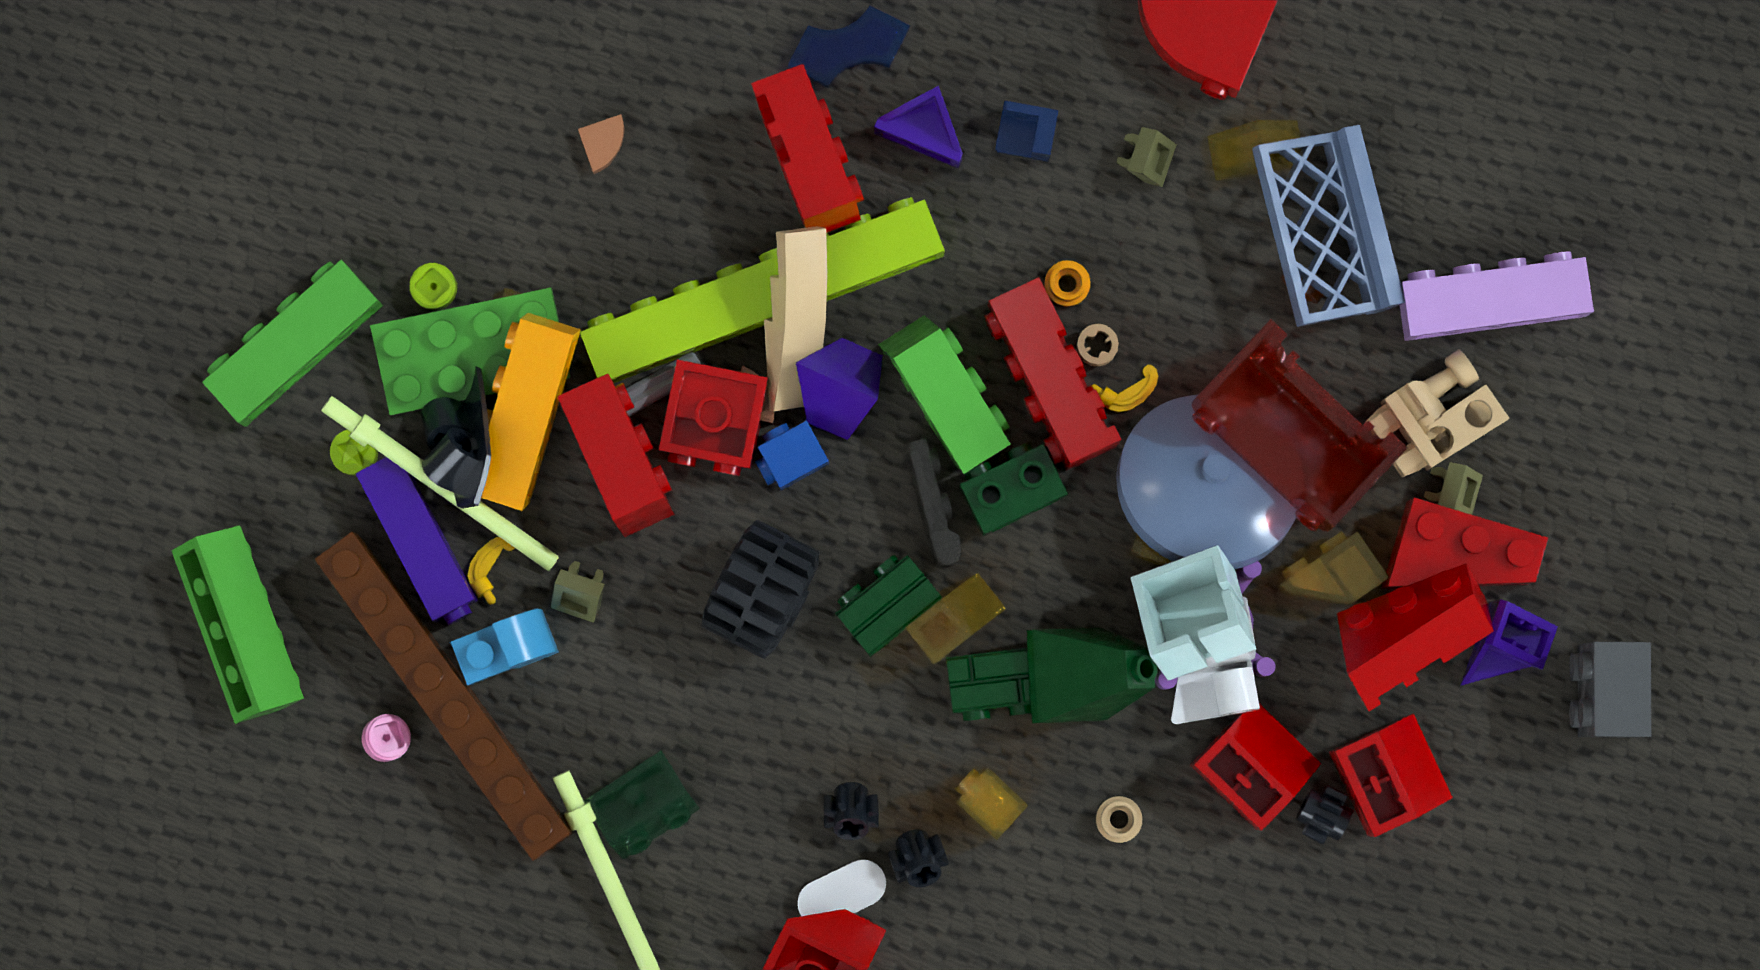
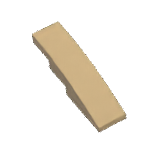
[764,226,827,412]

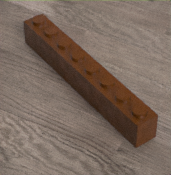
[315,532,575,861]

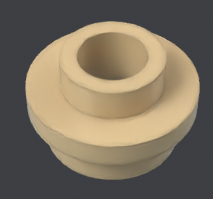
[1096,796,1142,843]

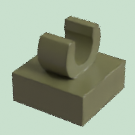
[1117,127,1177,187]
[1424,462,1483,515]
[551,561,605,623]

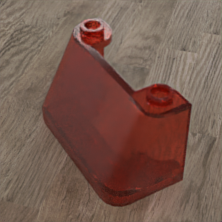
[1192,319,1408,532]

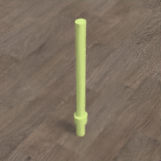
[321,396,559,571]
[553,770,660,970]

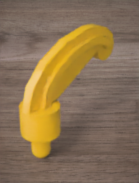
[1091,365,1158,413]
[467,537,515,605]

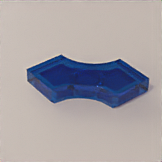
[788,5,910,88]

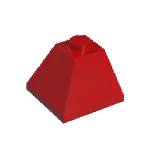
[762,909,886,970]

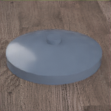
[1116,395,1303,569]

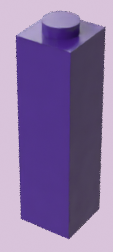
[355,457,478,626]

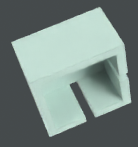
[1131,545,1256,681]

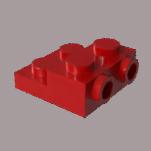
[659,359,769,476]

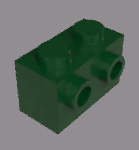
[959,442,1068,537]

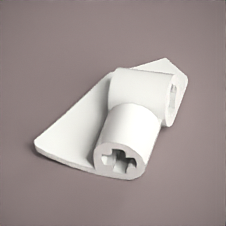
[1171,596,1260,724]

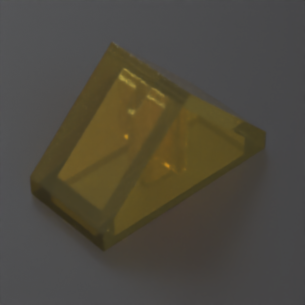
[1207,120,1301,181]

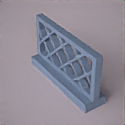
[1252,125,1405,327]

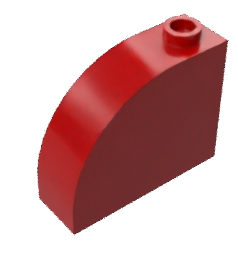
[1138,0,1278,100]

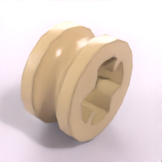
[1076,324,1119,367]

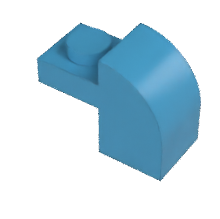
[451,609,559,686]

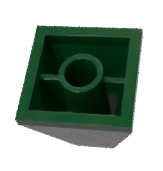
[1026,628,1157,724]

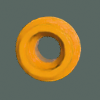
[1044,260,1090,307]

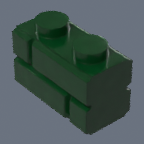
[835,555,942,658]
[946,648,1031,721]

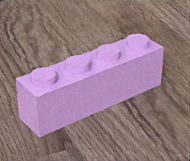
[1399,252,1594,341]

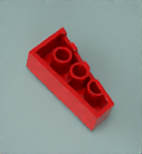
[984,277,1122,471]

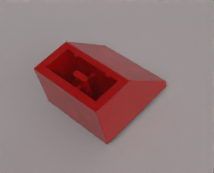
[1190,703,1321,831]
[1329,713,1453,837]

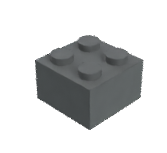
[1569,642,1651,738]

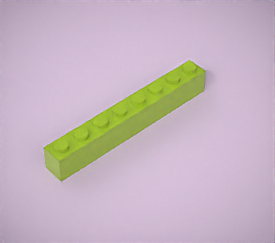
[580,197,945,383]

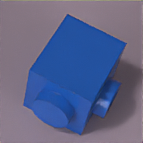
[755,421,829,490]

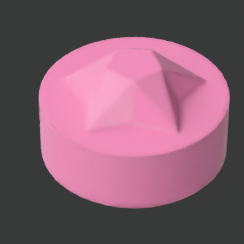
[362,714,411,762]

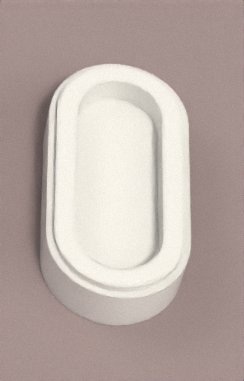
[798,860,886,916]

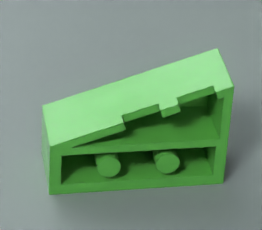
[878,315,1010,474]

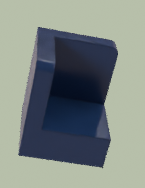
[995,101,1059,162]

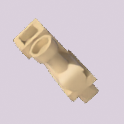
[1364,349,1510,477]

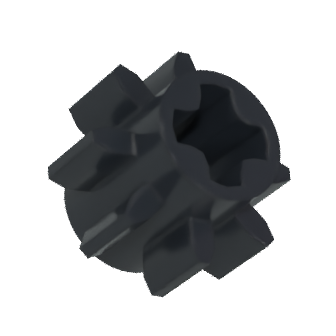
[824,782,879,840]
[1296,785,1354,844]
[888,829,949,888]

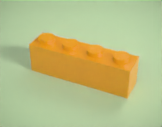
[481,313,581,511]

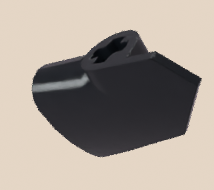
[421,366,491,509]

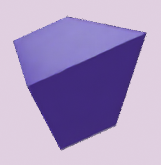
[874,85,963,169]
[796,338,883,440]
[1460,599,1558,686]

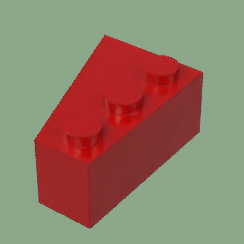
[751,64,864,233]
[557,373,675,537]
[1381,498,1548,589]
[1337,563,1494,711]

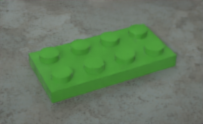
[370,287,571,415]

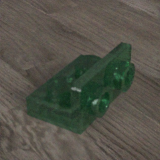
[584,750,699,859]

